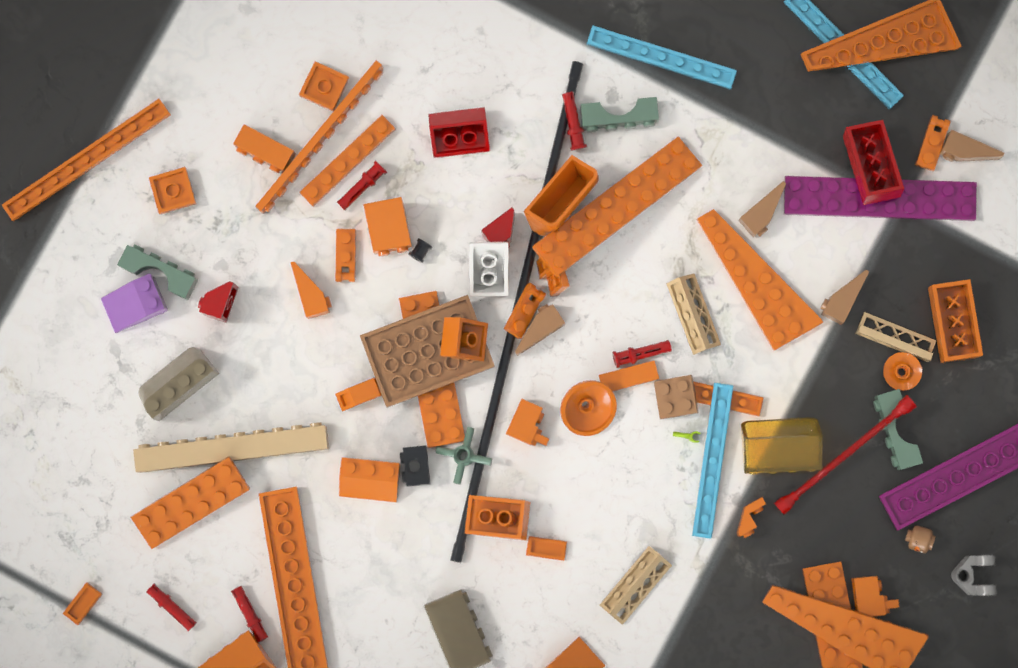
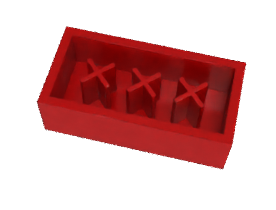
[843,120,904,205]

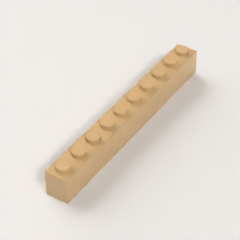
[133,422,329,473]

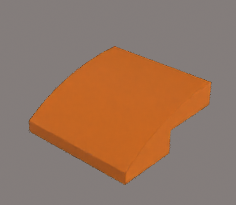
[536,258,569,297]

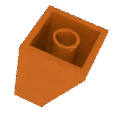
[363,197,412,256]

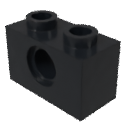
[400,445,431,487]

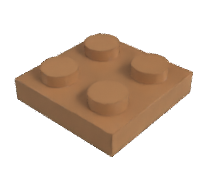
[654,375,699,419]

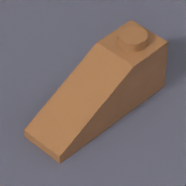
[940,130,1004,162]
[738,181,786,238]
[820,270,869,325]
[515,304,565,356]

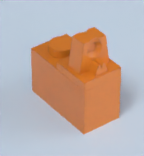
[506,399,549,446]
[851,576,899,616]

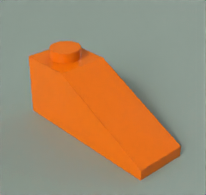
[290,262,332,319]

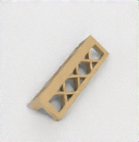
[666,274,721,355]
[855,312,936,362]
[599,546,672,625]

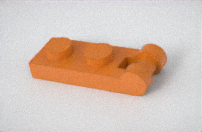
[915,115,951,171]
[335,229,356,282]
[504,283,546,339]

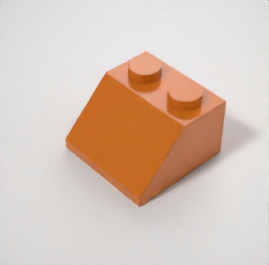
[440,317,488,361]

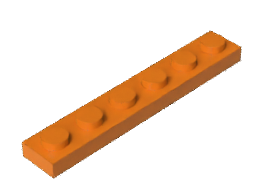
[299,115,396,207]

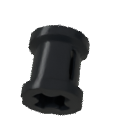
[408,238,433,263]

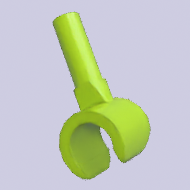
[673,431,701,443]

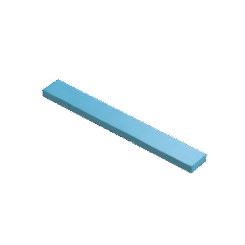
[784,0,904,110]
[587,26,737,89]
[692,383,734,539]

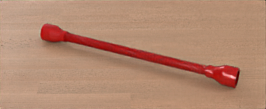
[774,395,917,514]

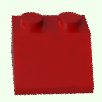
[481,207,515,248]
[198,281,239,323]

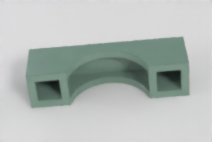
[580,97,659,132]
[117,244,198,300]
[873,389,923,470]

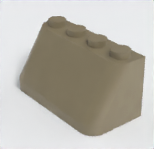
[138,347,219,421]
[424,589,493,668]

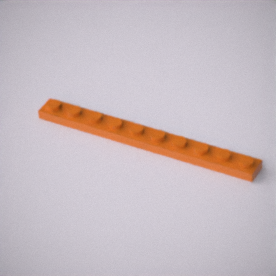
[255,60,383,214]
[2,99,171,221]

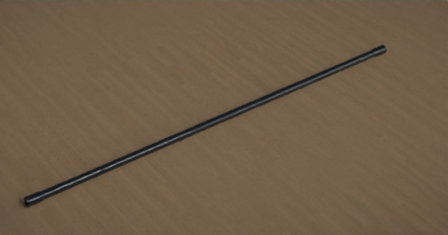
[450,61,583,563]

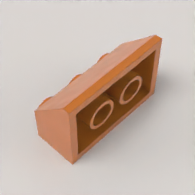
[339,457,401,502]

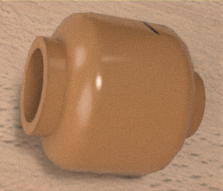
[905,525,936,553]

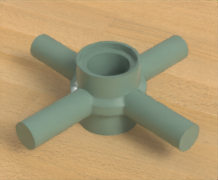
[435,427,492,485]

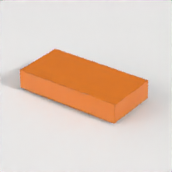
[526,536,567,561]
[62,582,102,625]

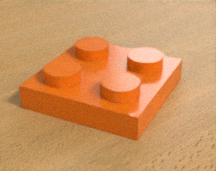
[299,61,350,112]
[149,167,196,214]

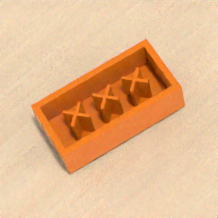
[928,279,983,363]

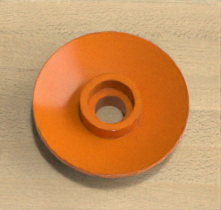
[883,352,922,391]

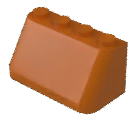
[524,155,599,236]
[198,630,276,668]

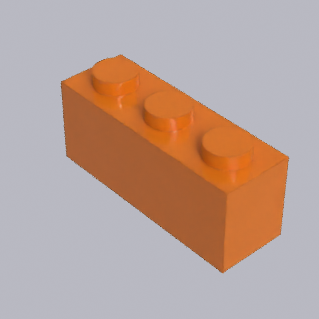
[233,124,296,174]

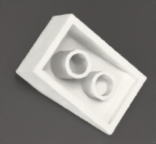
[469,242,508,296]

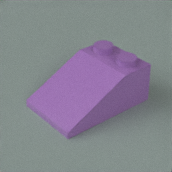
[101,273,168,333]

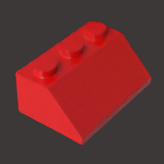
[428,107,490,158]

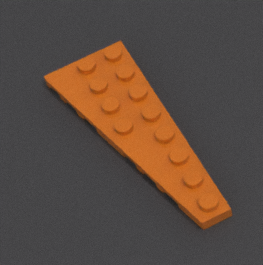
[800,0,962,72]
[697,209,823,351]
[762,585,928,668]

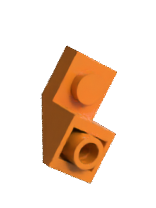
[335,377,382,412]
[737,497,766,538]

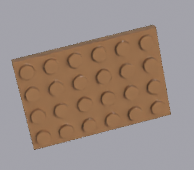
[360,295,495,408]

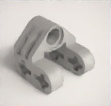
[951,555,997,595]

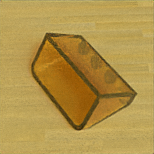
[741,417,822,475]

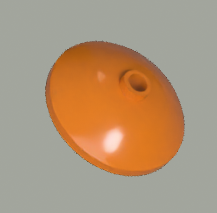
[560,380,617,436]

